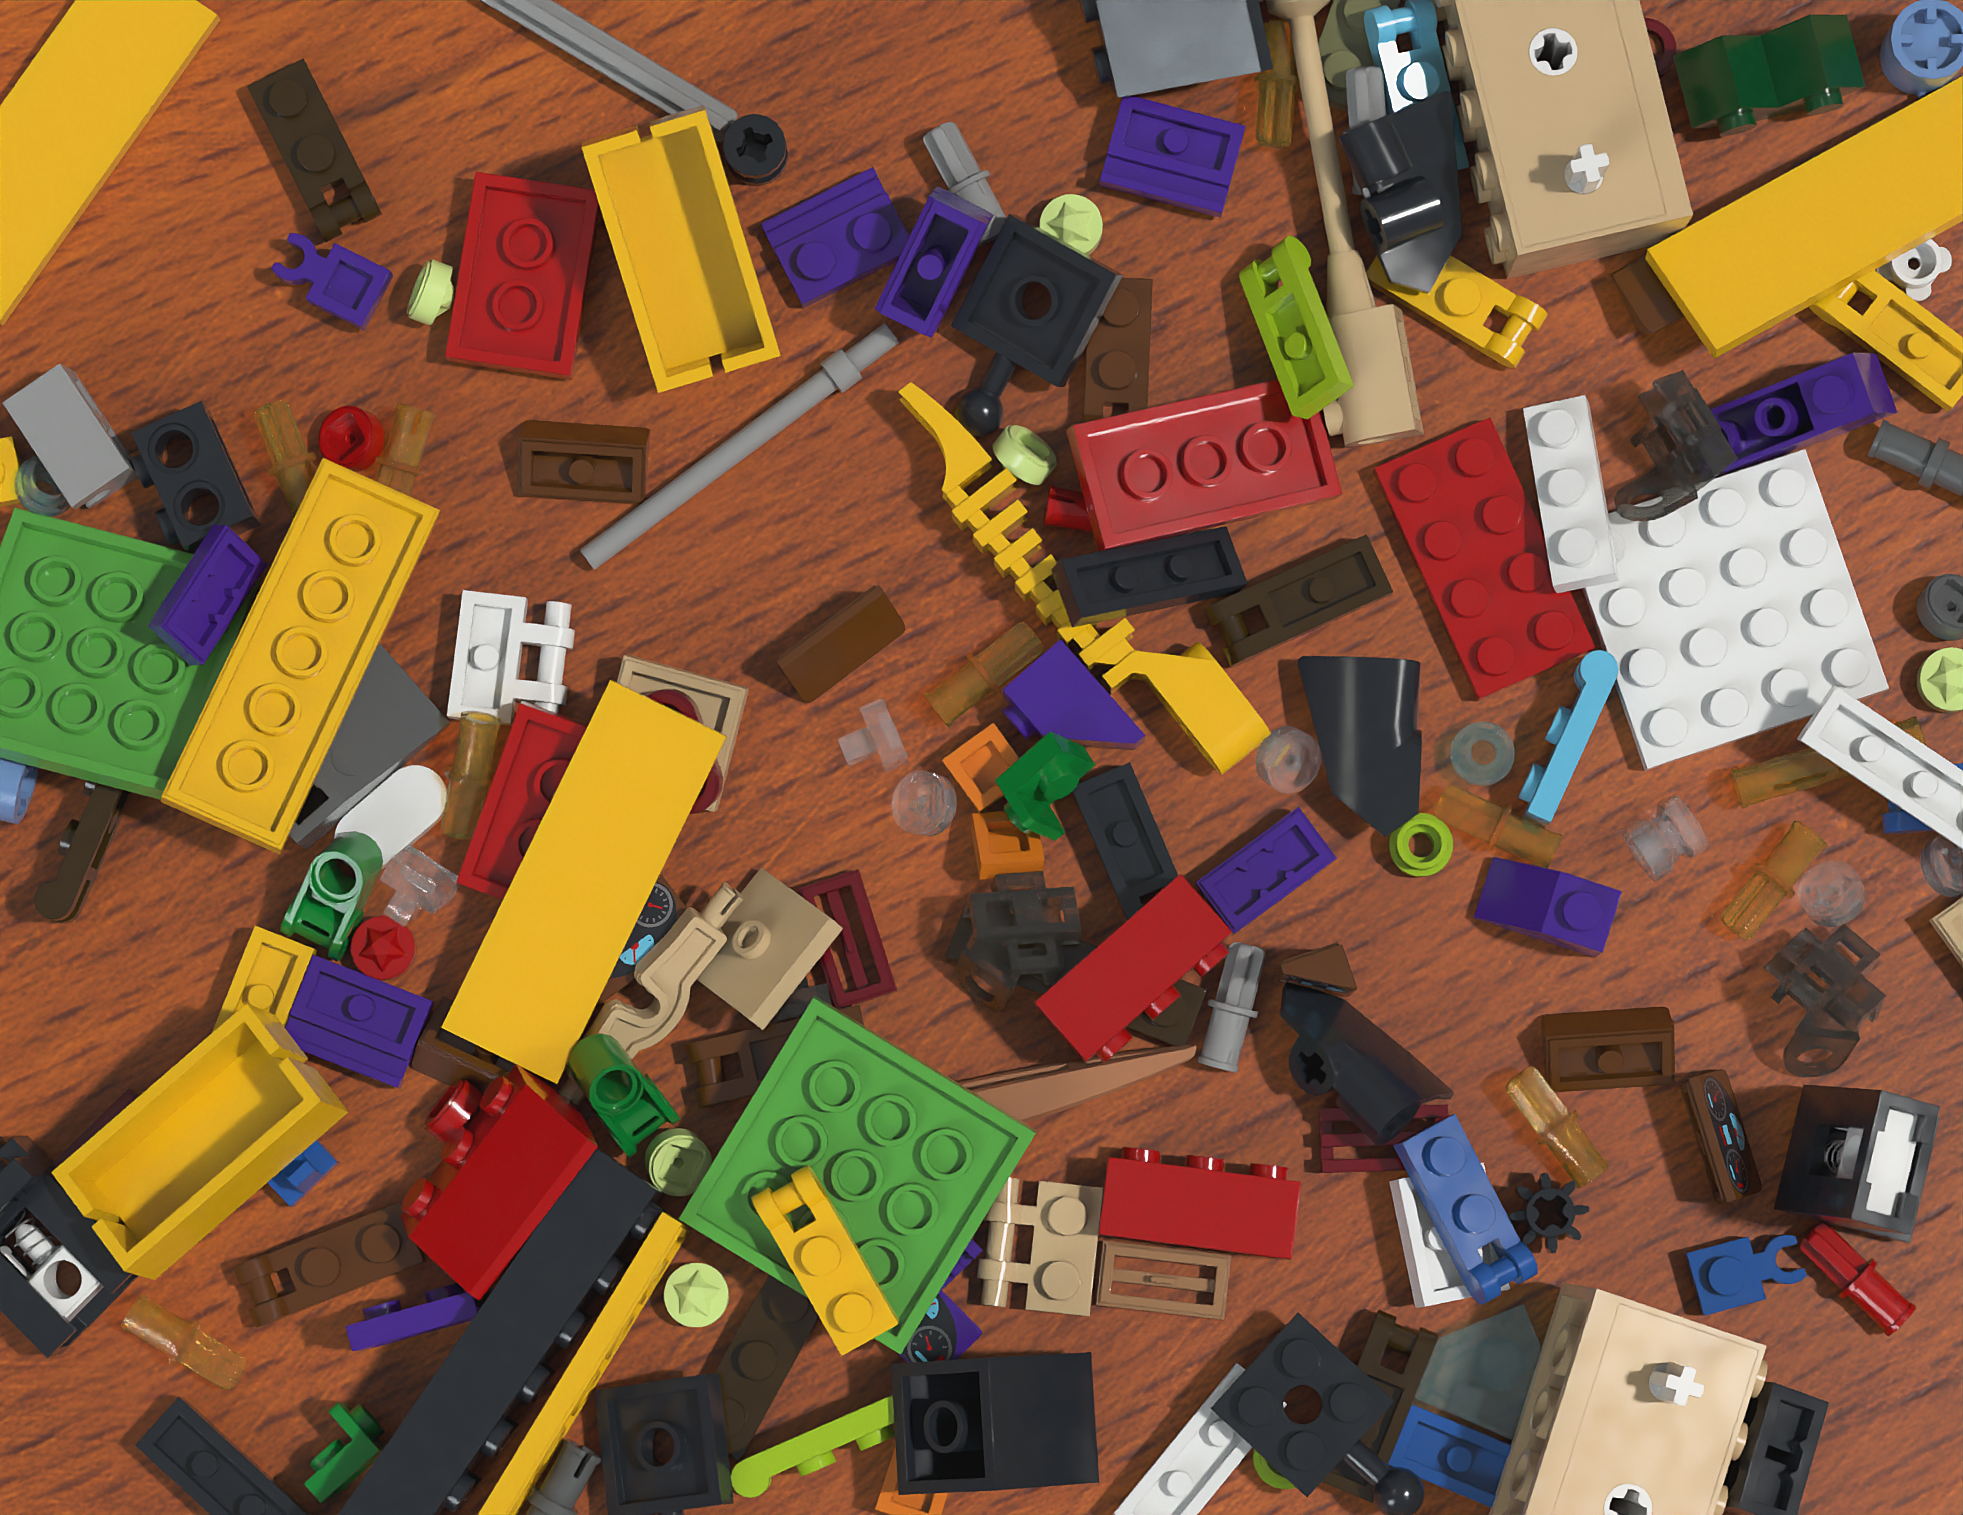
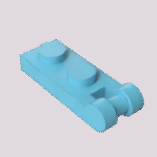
[1364,0,1469,170]
[1518,650,1619,828]

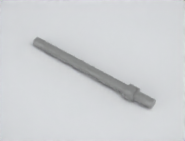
[580,323,899,570]

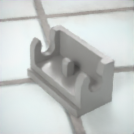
[2,363,139,509]

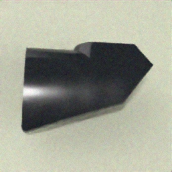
[1338,91,1462,294]
[1297,656,1422,838]
[1280,982,1454,1146]

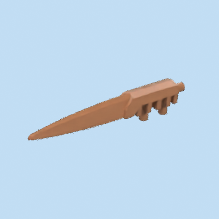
[958,1045,1196,1123]

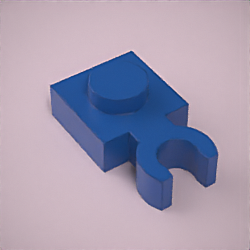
[1684,1235,1807,1316]

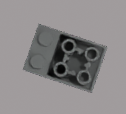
[290,643,451,850]

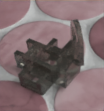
[1614,370,1738,522]
[956,871,1081,1011]
[1764,924,1886,1077]

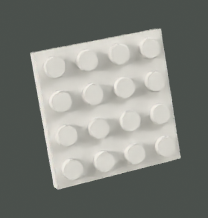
[1582,449,1889,771]

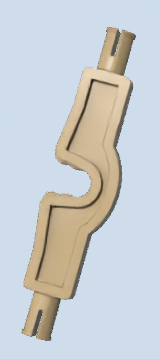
[557,882,745,1106]

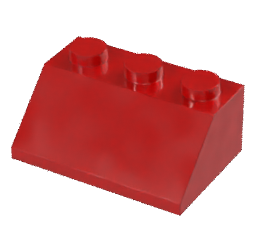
[400,1064,598,1301]

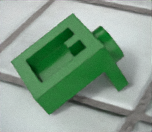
[995,731,1095,841]
[304,1402,385,1503]

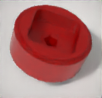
[318,406,385,472]
[351,916,417,981]
[424,1079,483,1143]

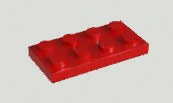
[1066,379,1343,552]
[1373,417,1596,702]

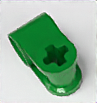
[280,831,383,962]
[568,1033,681,1158]

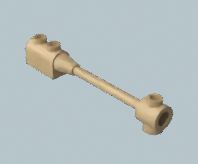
[1258,0,1424,447]

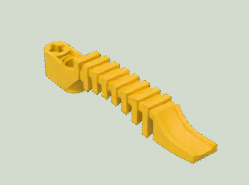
[898,382,1272,775]

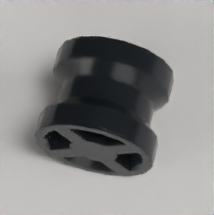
[723,114,788,186]

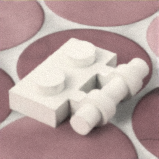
[447,590,575,726]

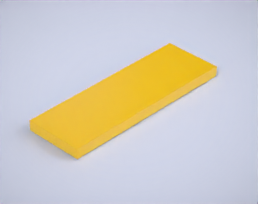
[0,0,220,326]
[1645,76,1963,359]
[161,458,440,855]
[441,679,727,1084]
[478,1212,690,1515]

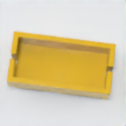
[582,105,781,393]
[51,1003,348,1280]

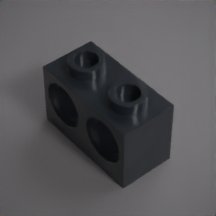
[129,401,261,554]
[1723,1382,1829,1515]

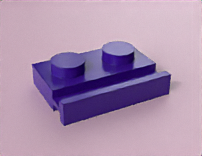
[1099,95,1246,218]
[761,167,909,309]
[285,955,435,1089]
[346,1283,484,1351]

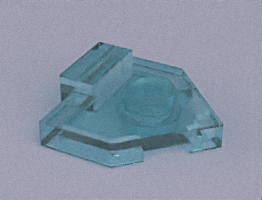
[1415,1304,1542,1440]

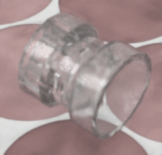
[1620,794,1710,882]

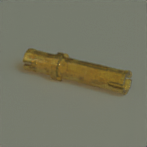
[1730,716,1927,809]

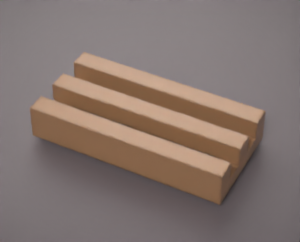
[1096,1241,1231,1320]

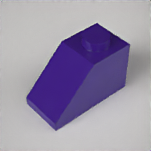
[1002,639,1145,750]
[1473,857,1622,958]

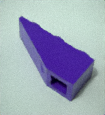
[1681,353,1898,481]

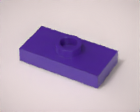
[148,525,268,666]
[1195,807,1337,935]

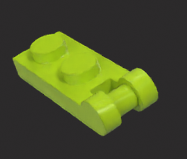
[1239,236,1354,419]
[731,1394,895,1498]

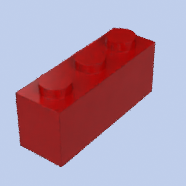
[1034,874,1232,1064]
[1098,1147,1301,1260]

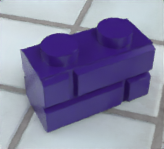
[875,187,993,338]

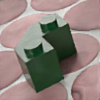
[1673,14,1865,136]

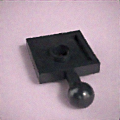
[951,214,1123,438]
[1210,1312,1425,1515]
[594,1373,734,1515]

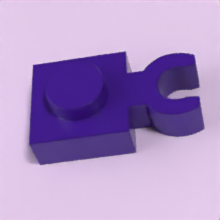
[271,233,393,331]

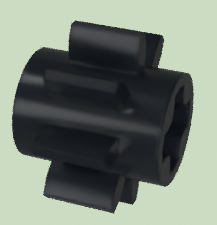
[1507,1173,1589,1254]

